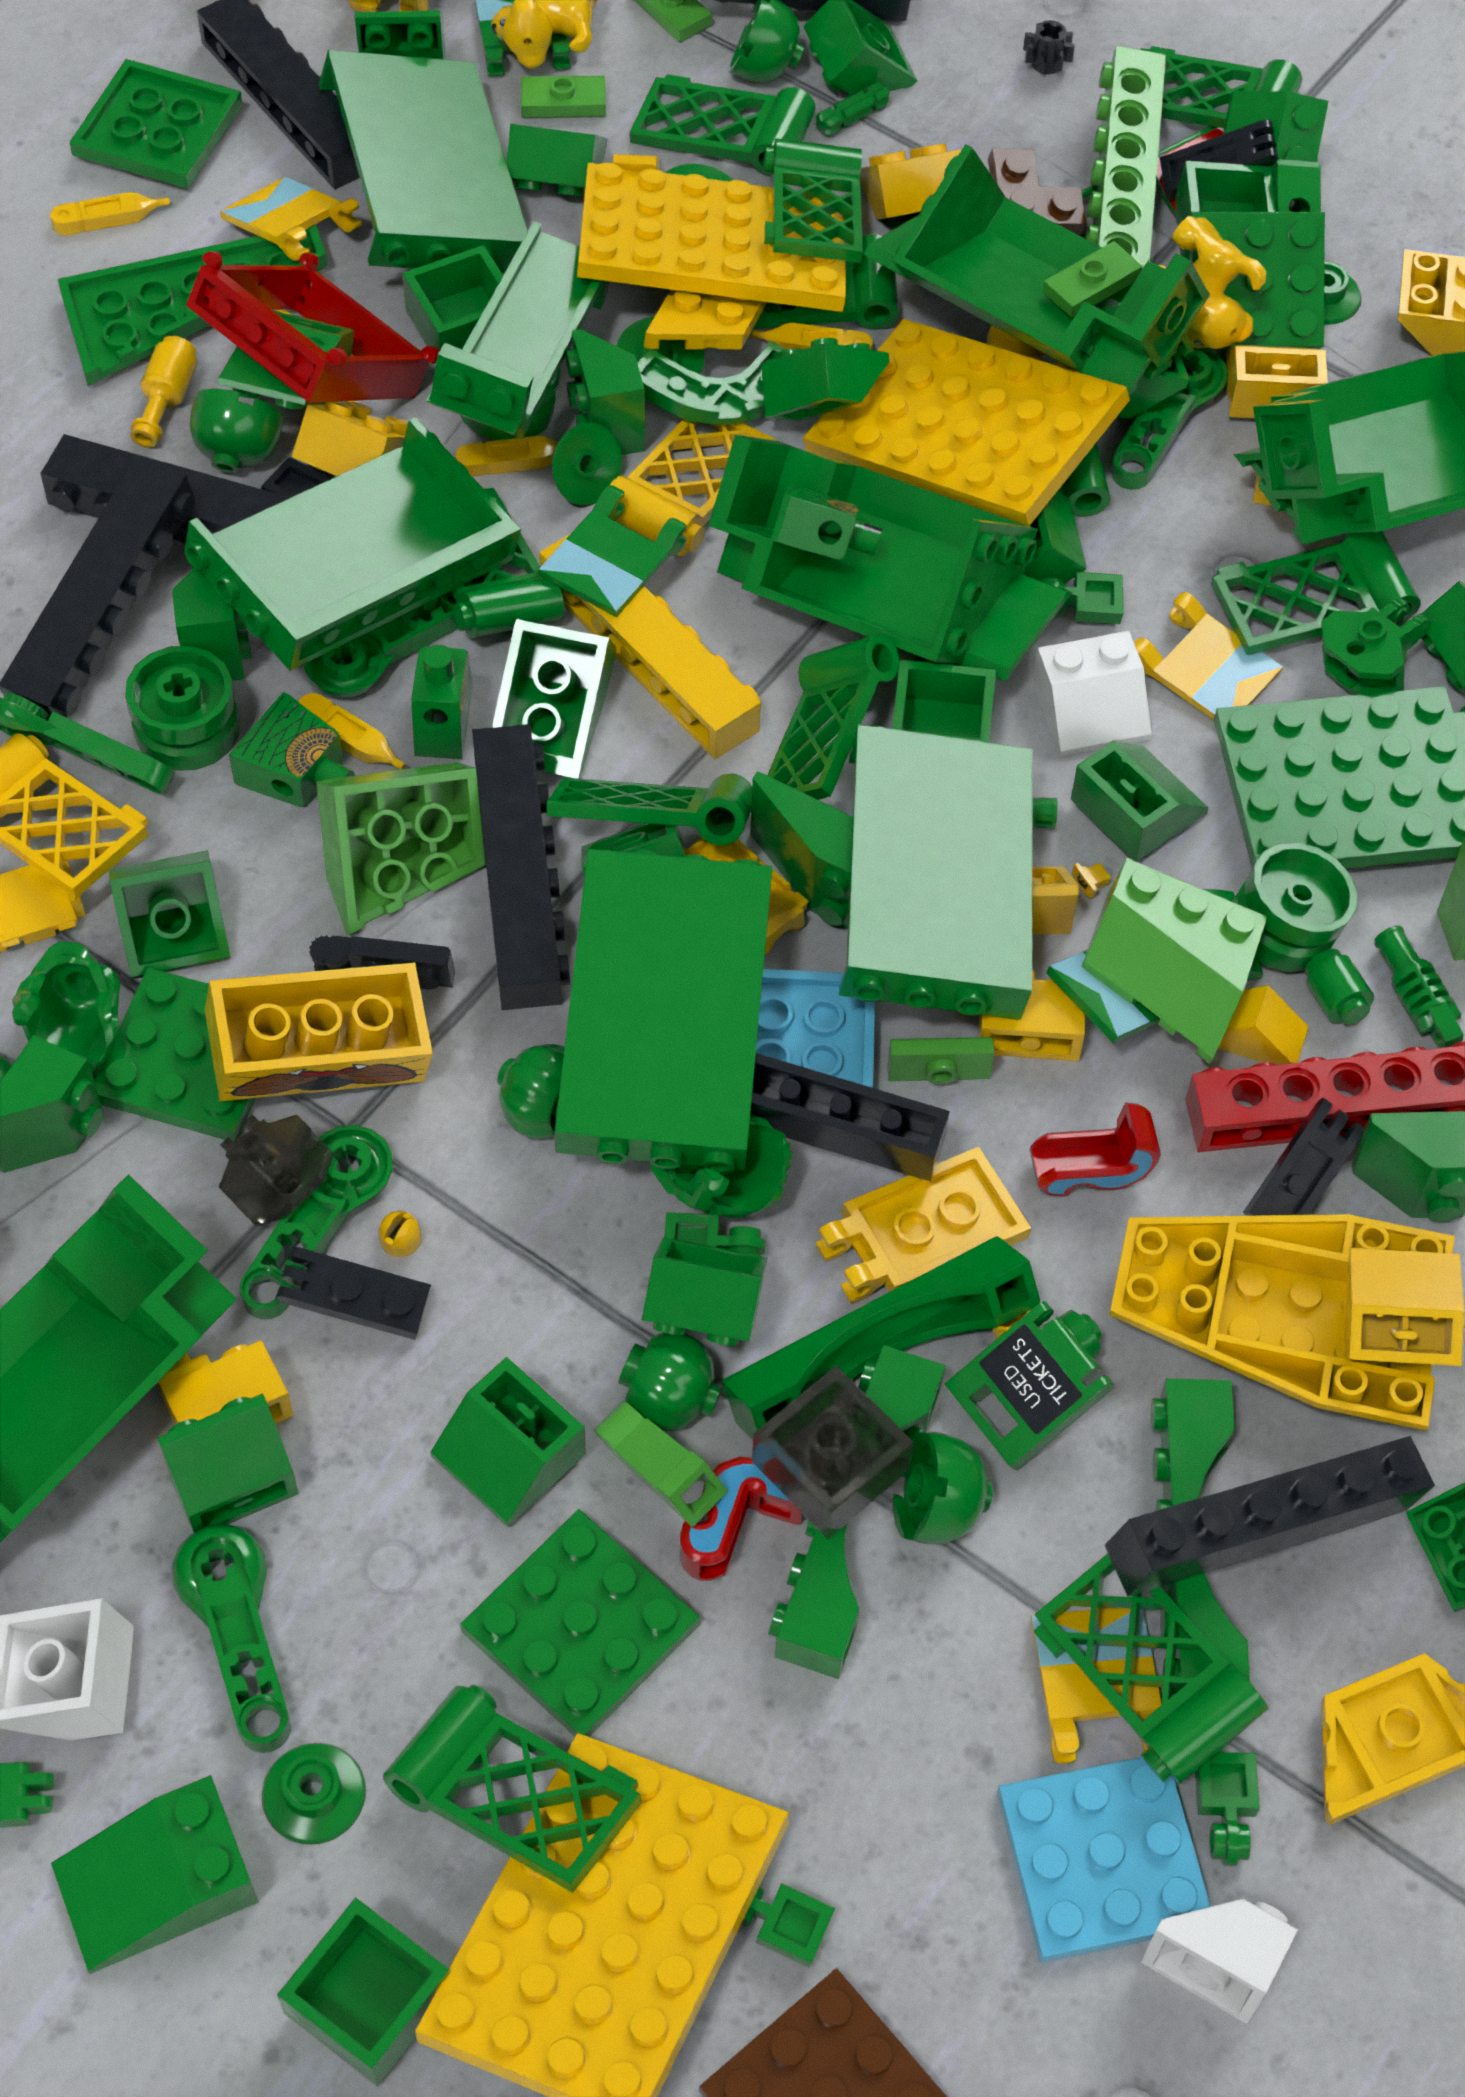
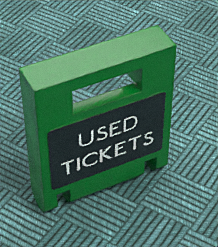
[944,1301,1115,1470]

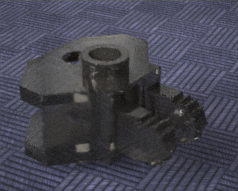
[219,1114,334,1227]

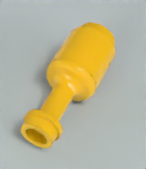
[130,336,198,448]

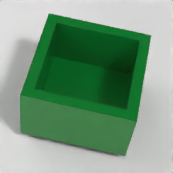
[1175,161,1277,260]
[402,245,503,351]
[892,660,996,743]
[642,1237,768,1346]
[277,1897,450,2087]

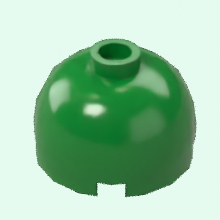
[729,0,804,84]
[190,388,284,473]
[893,1432,993,1544]

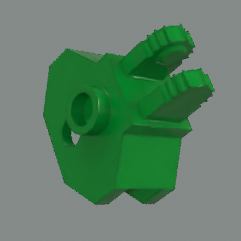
[1321,597,1431,695]

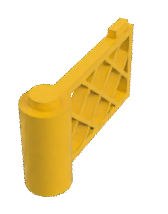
[610,419,776,557]
[0,733,149,898]

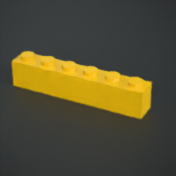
[539,533,762,760]

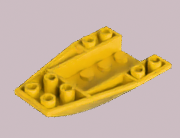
[1109,1214,1455,1431]

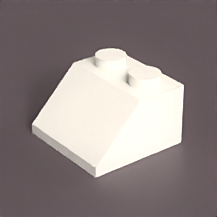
[1032,631,1152,757]
[0,1598,134,1741]
[1141,1899,1298,2024]

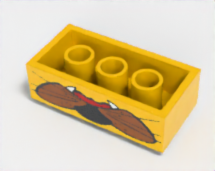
[205,963,433,1101]

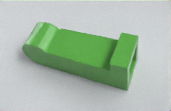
[594,1401,728,1528]

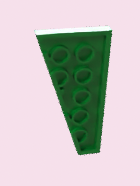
[57,224,327,386]

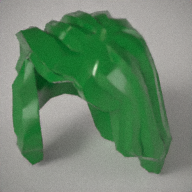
[12,941,120,1072]
[649,1112,792,1218]

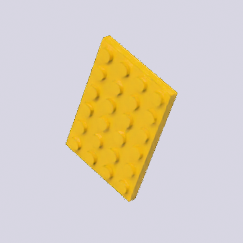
[577,163,846,312]
[802,319,1130,526]
[415,1733,789,2097]

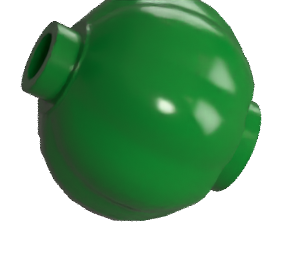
[497,1044,565,1139]
[618,1333,723,1431]

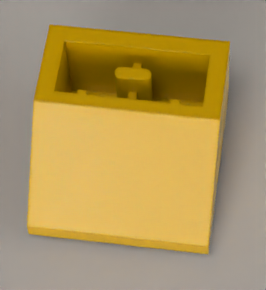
[860,143,961,219]
[1397,249,1465,356]
[1226,344,1328,418]
[291,401,408,476]
[1344,1248,1464,1366]

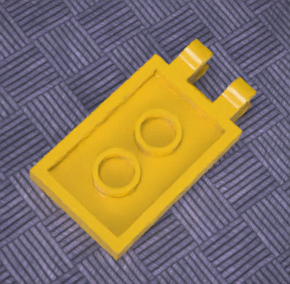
[815,1146,1031,1304]

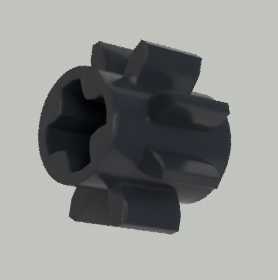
[1023,20,1075,74]

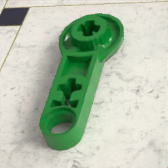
[1111,348,1228,490]
[304,579,479,698]
[0,692,175,795]
[240,1125,393,1319]
[172,1523,291,1753]

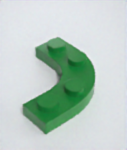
[637,341,786,425]

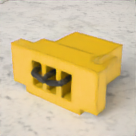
[1071,863,1111,899]

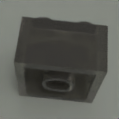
[752,1366,914,1539]

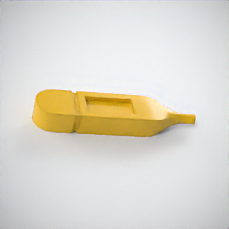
[50,192,170,235]
[752,323,873,350]
[455,436,558,477]
[298,693,407,770]

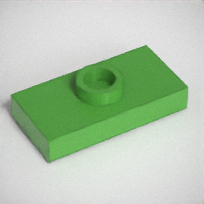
[634,0,712,42]
[521,75,606,118]
[1043,241,1143,318]
[887,1037,994,1084]

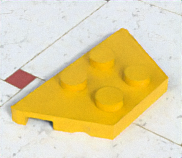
[644,290,767,350]
[1321,1653,1465,1826]

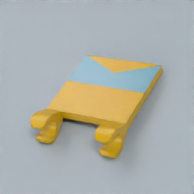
[220,176,362,261]
[1134,592,1283,720]
[1031,1608,1161,1764]

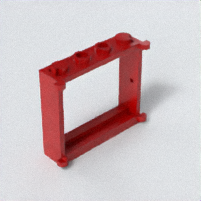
[186,251,440,403]

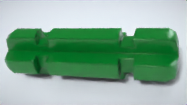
[815,81,890,136]

